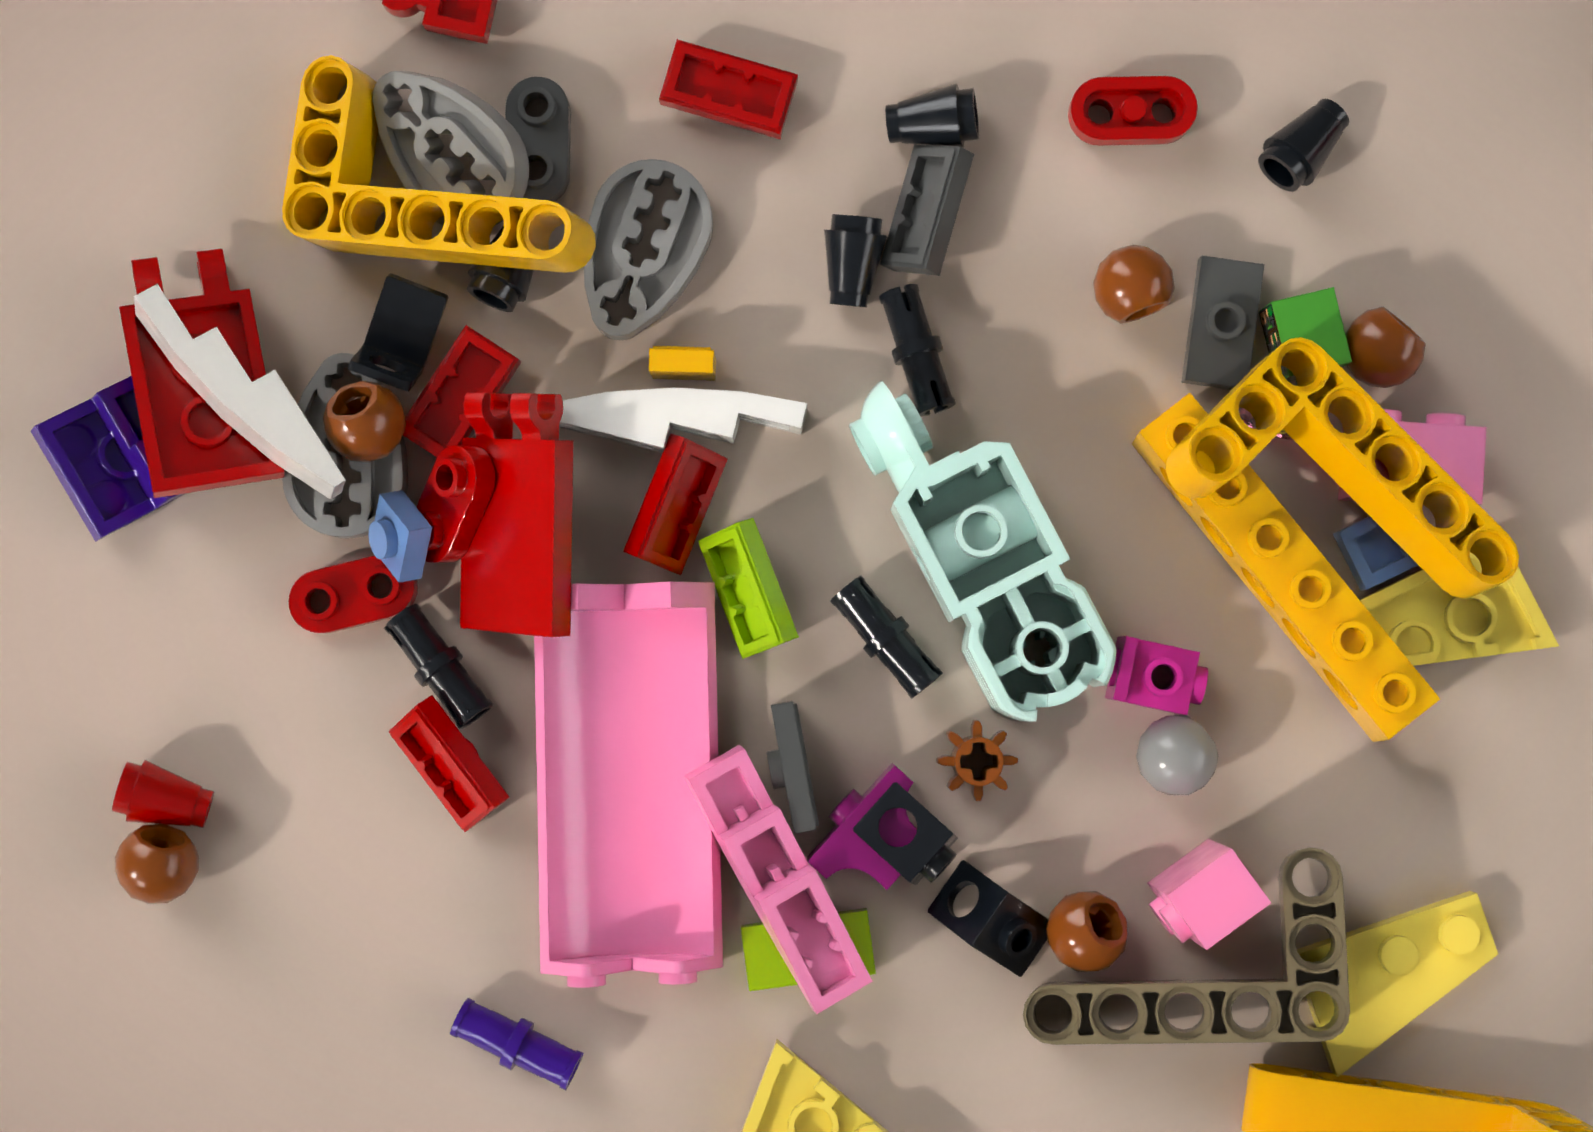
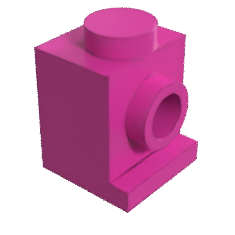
[1105,636,1208,715]

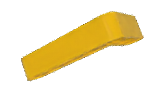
[282,55,596,273]
[1166,337,1519,598]
[1241,1063,1593,1132]

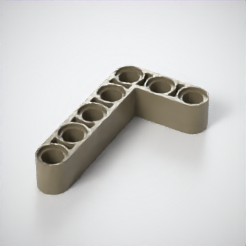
[1023,848,1350,1045]

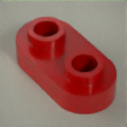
[1068,76,1198,146]
[416,445,495,563]
[288,555,418,634]

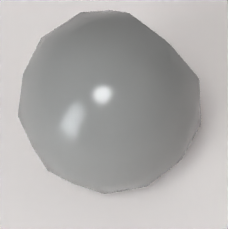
[1136,715,1218,795]

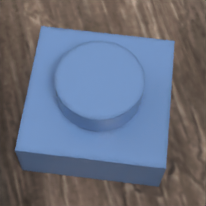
[368,490,432,583]
[1333,516,1418,591]

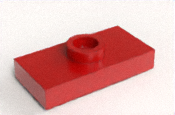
[659,39,798,140]
[403,325,521,457]
[623,433,728,575]
[389,695,509,832]

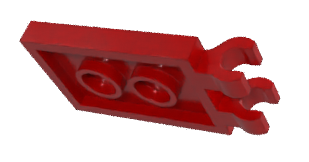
[119,248,285,498]
[460,392,574,638]

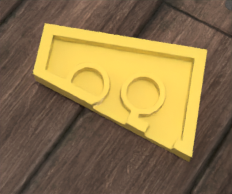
[1359,552,1559,666]
[1297,891,1498,1077]
[741,1039,889,1132]

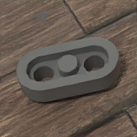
[505,77,571,202]

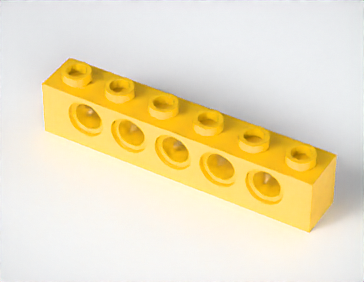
[1132,393,1440,742]

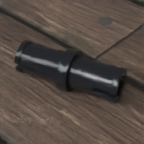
[879,284,956,417]
[830,575,943,699]
[384,604,493,729]

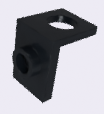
[348,273,449,392]
[853,782,958,885]
[928,860,1049,977]

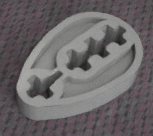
[372,71,529,226]
[584,159,713,340]
[282,353,408,539]

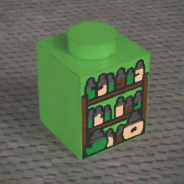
[1259,287,1352,385]

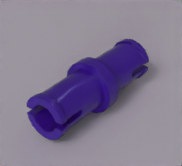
[450,998,584,1091]

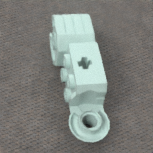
[849,381,1116,722]

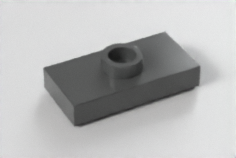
[880,144,974,276]
[1181,255,1265,390]
[767,701,819,834]

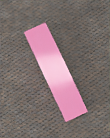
[683,745,873,1014]

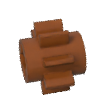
[936,720,1018,801]

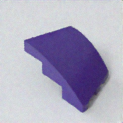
[31,376,183,542]

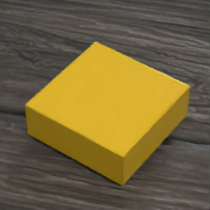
[649,346,716,381]

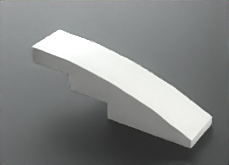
[134,284,346,499]
[559,387,807,452]

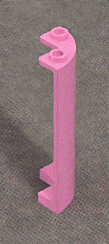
[534,581,723,988]

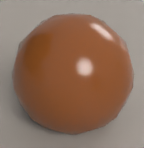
[1093,245,1175,324]
[1345,307,1426,388]
[322,381,406,463]
[115,824,199,904]
[1047,891,1128,972]

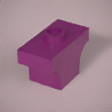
[807,763,917,890]

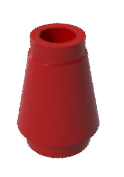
[112,760,214,828]

